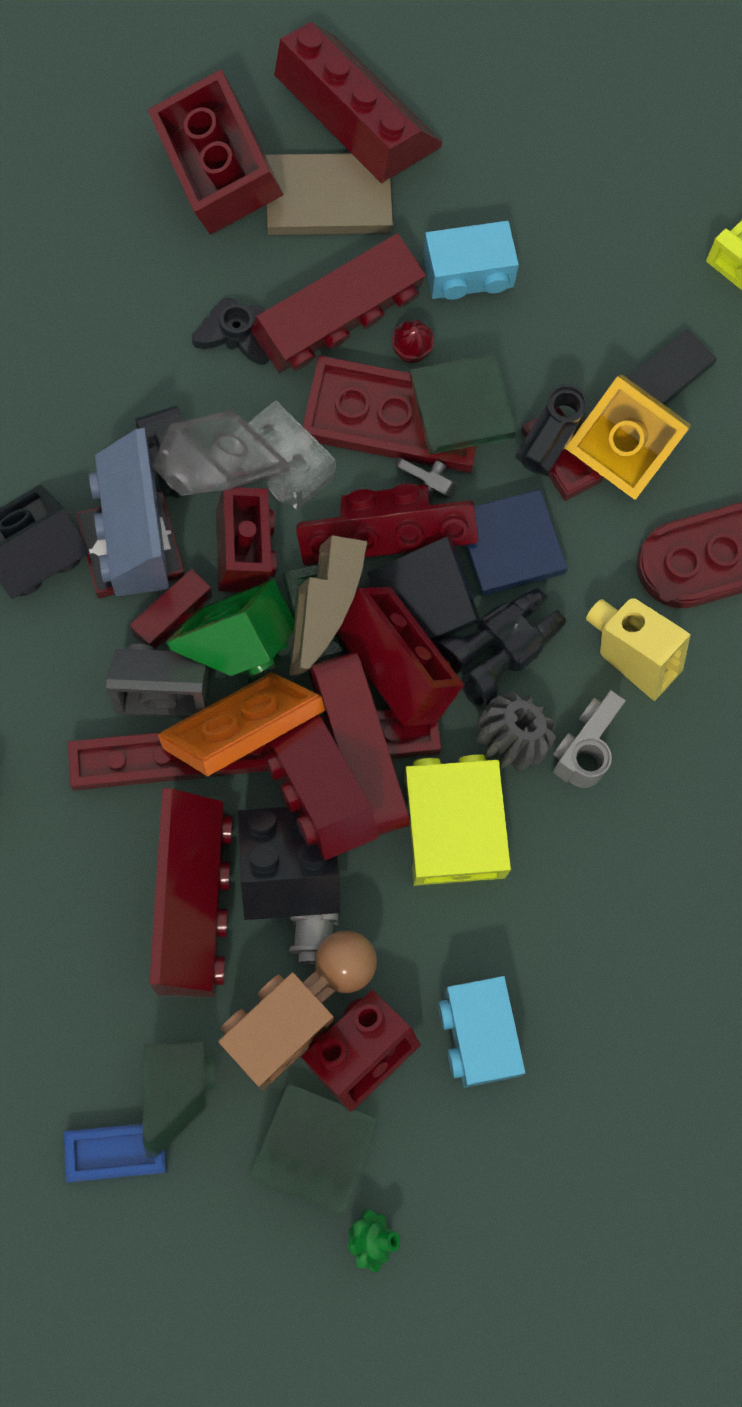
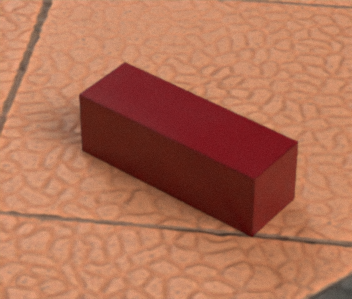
[130,569,212,649]

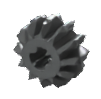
[476,691,556,772]

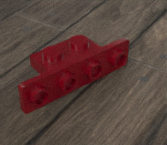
[296,483,478,565]

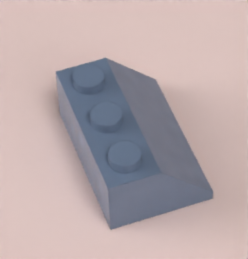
[89,428,169,597]

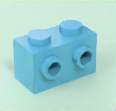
[422,220,519,300]
[438,976,526,1088]

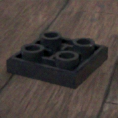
[367,537,481,642]

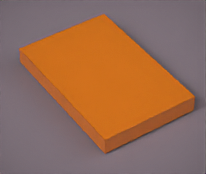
[158,672,325,776]

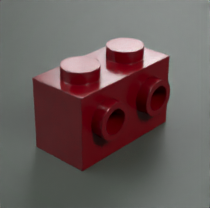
[216,486,277,592]
[301,989,421,1113]

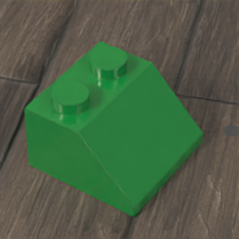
[167,579,295,676]

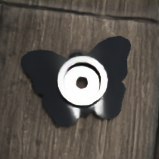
[192,298,269,365]

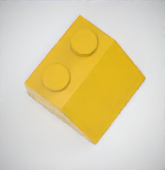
[565,374,692,500]

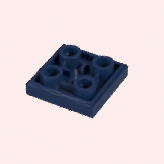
[465,489,568,596]

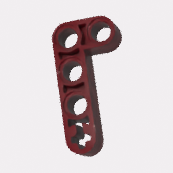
[309,652,410,836]

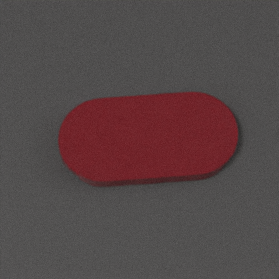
[637,502,742,608]

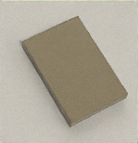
[265,154,393,235]

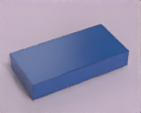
[64,1122,167,1182]

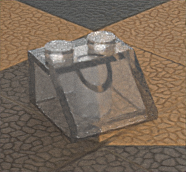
[152,409,291,496]

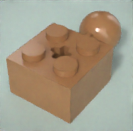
[218,930,377,1091]

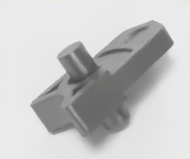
[395,457,457,498]

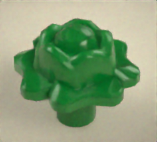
[347,1209,400,1273]

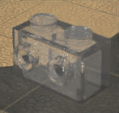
[237,400,336,510]

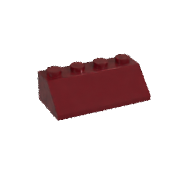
[274,22,442,184]
[149,788,233,997]

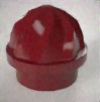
[392,319,434,363]

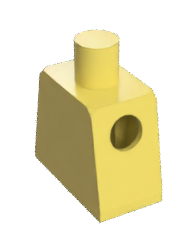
[586,598,691,701]

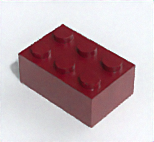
[148,69,284,235]

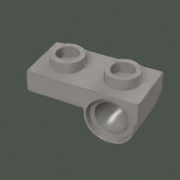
[552,690,626,788]

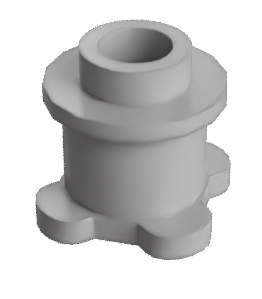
[289,913,338,965]

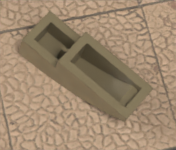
[289,535,367,676]

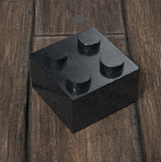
[238,807,341,920]

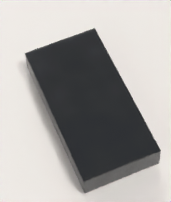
[628,329,717,405]

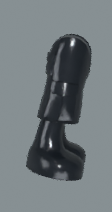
[434,588,567,710]

